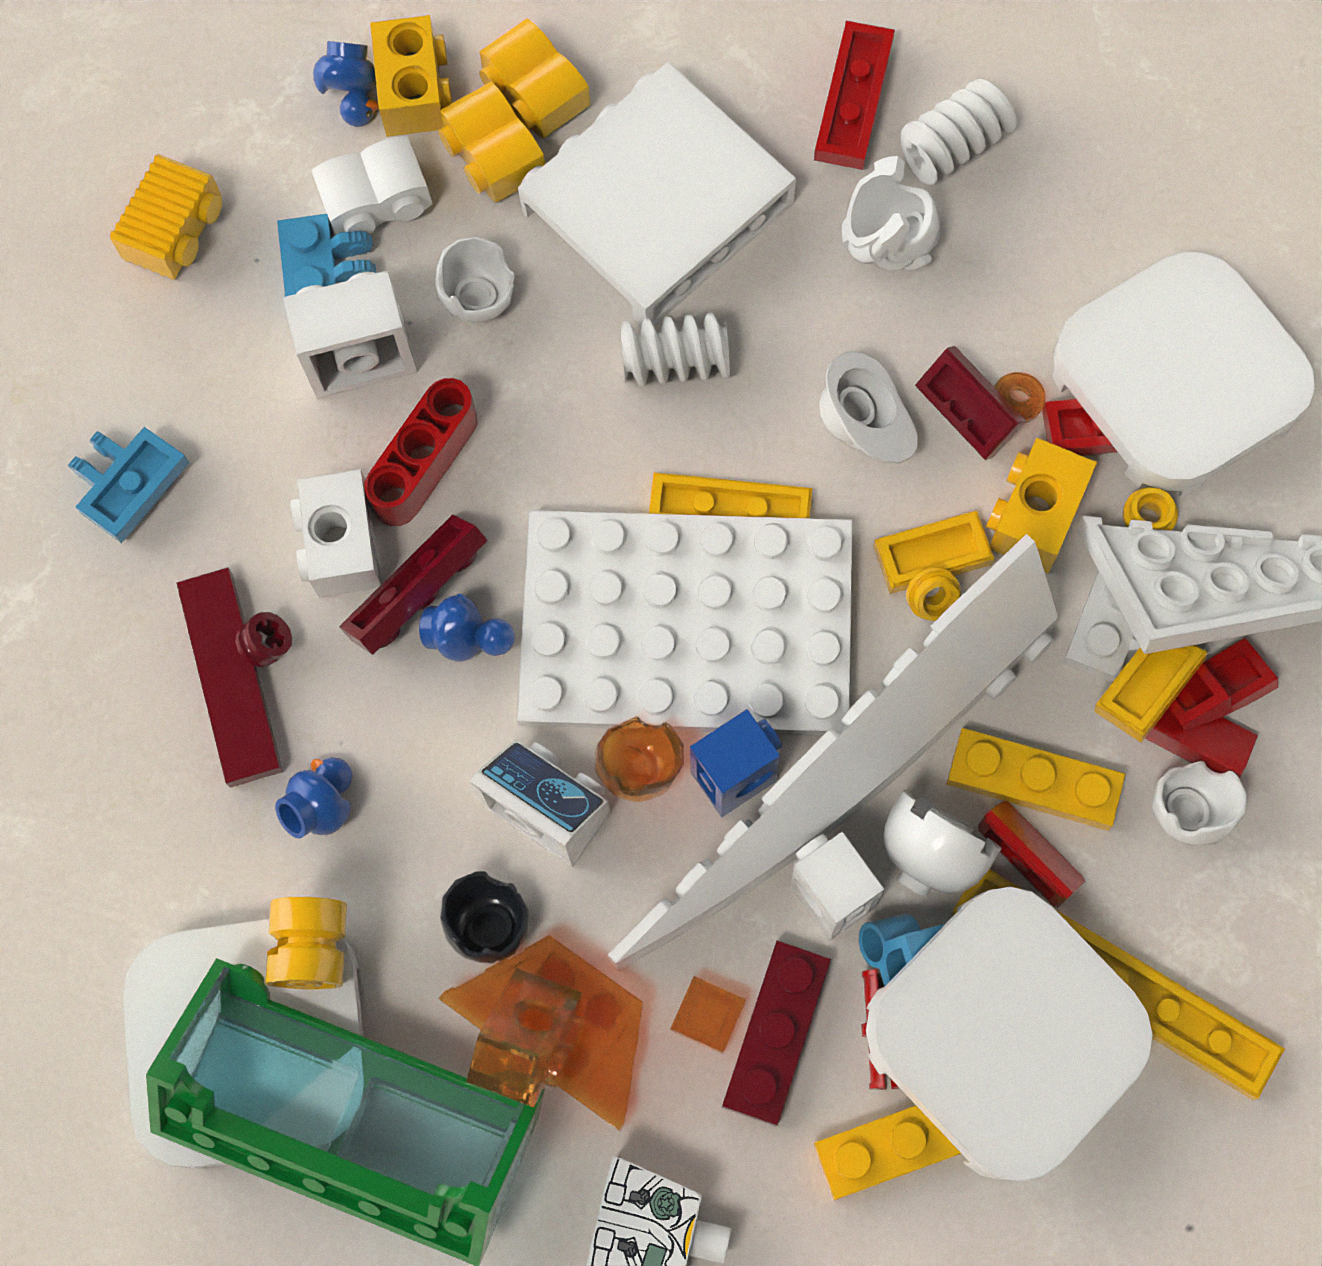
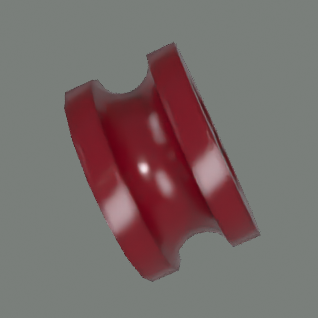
[235,612,292,667]

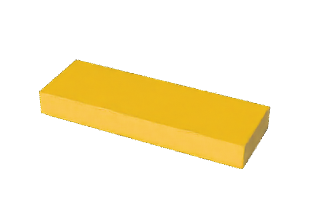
[649,472,812,519]

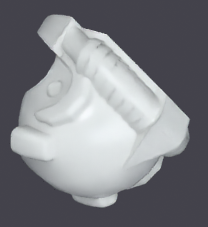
[842,156,941,271]

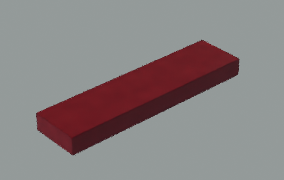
[176,567,283,788]

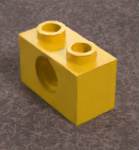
[986,438,1097,574]

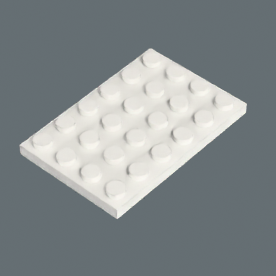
[517,510,852,735]

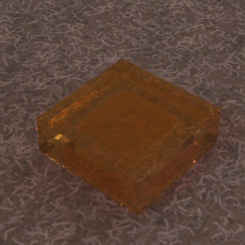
[670,976,746,1055]

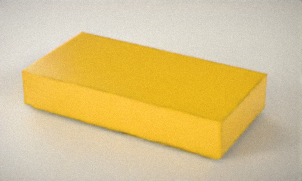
[873,510,994,594]
[1094,645,1208,743]

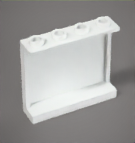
[518,62,796,327]

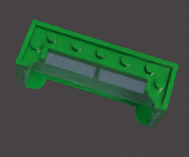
[146,958,545,1266]

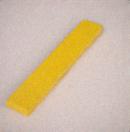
[950,869,1285,1101]

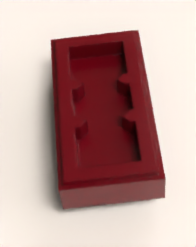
[915,346,1026,460]

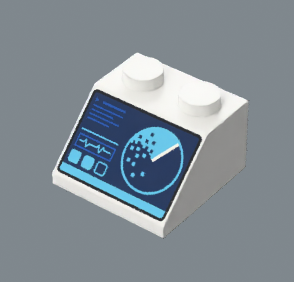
[470,739,611,867]

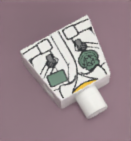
[586,1156,732,1266]

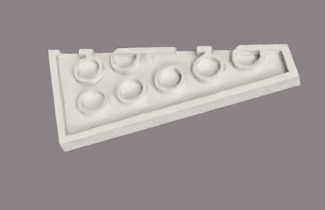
[1077,516,1322,654]

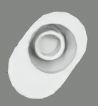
[819,351,918,464]

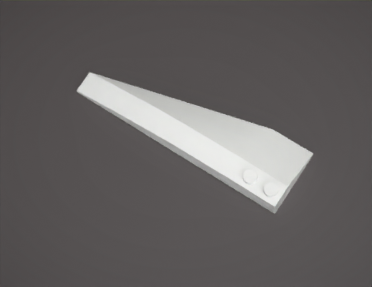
[608,534,1058,971]

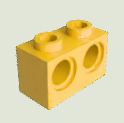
[370,15,452,137]

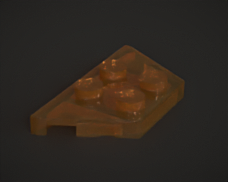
[439,935,644,1132]

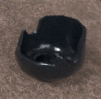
[440,871,529,964]

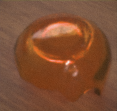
[595,717,684,802]

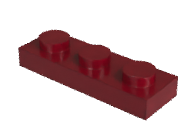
[339,514,488,655]
[722,940,831,1127]

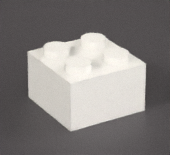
[283,270,417,398]

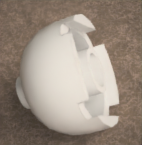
[884,790,1002,897]

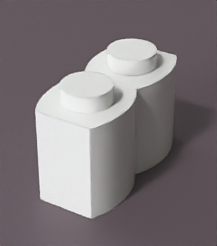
[311,136,433,235]

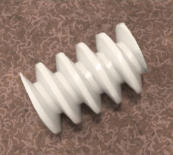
[900,79,1017,185]
[620,313,730,386]

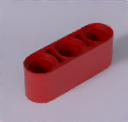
[365,378,477,526]

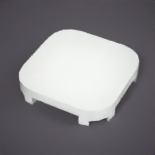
[1052,252,1315,496]
[866,887,1153,1182]
[123,919,372,1169]

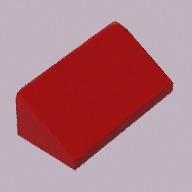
[1145,710,1258,778]
[977,801,1085,908]

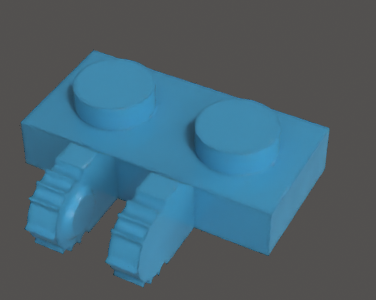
[277,213,376,297]
[68,427,189,544]

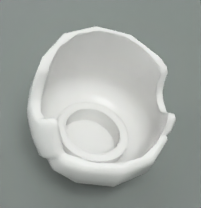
[436,236,514,323]
[1152,761,1248,846]

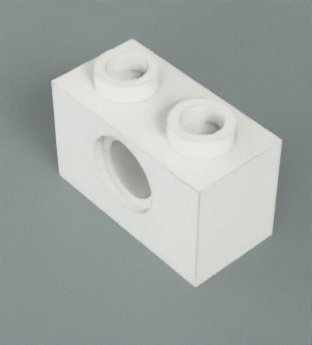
[290,469,382,597]
[790,832,884,941]

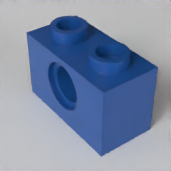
[690,709,782,818]

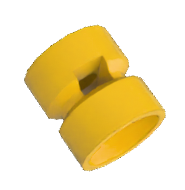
[265,897,347,990]

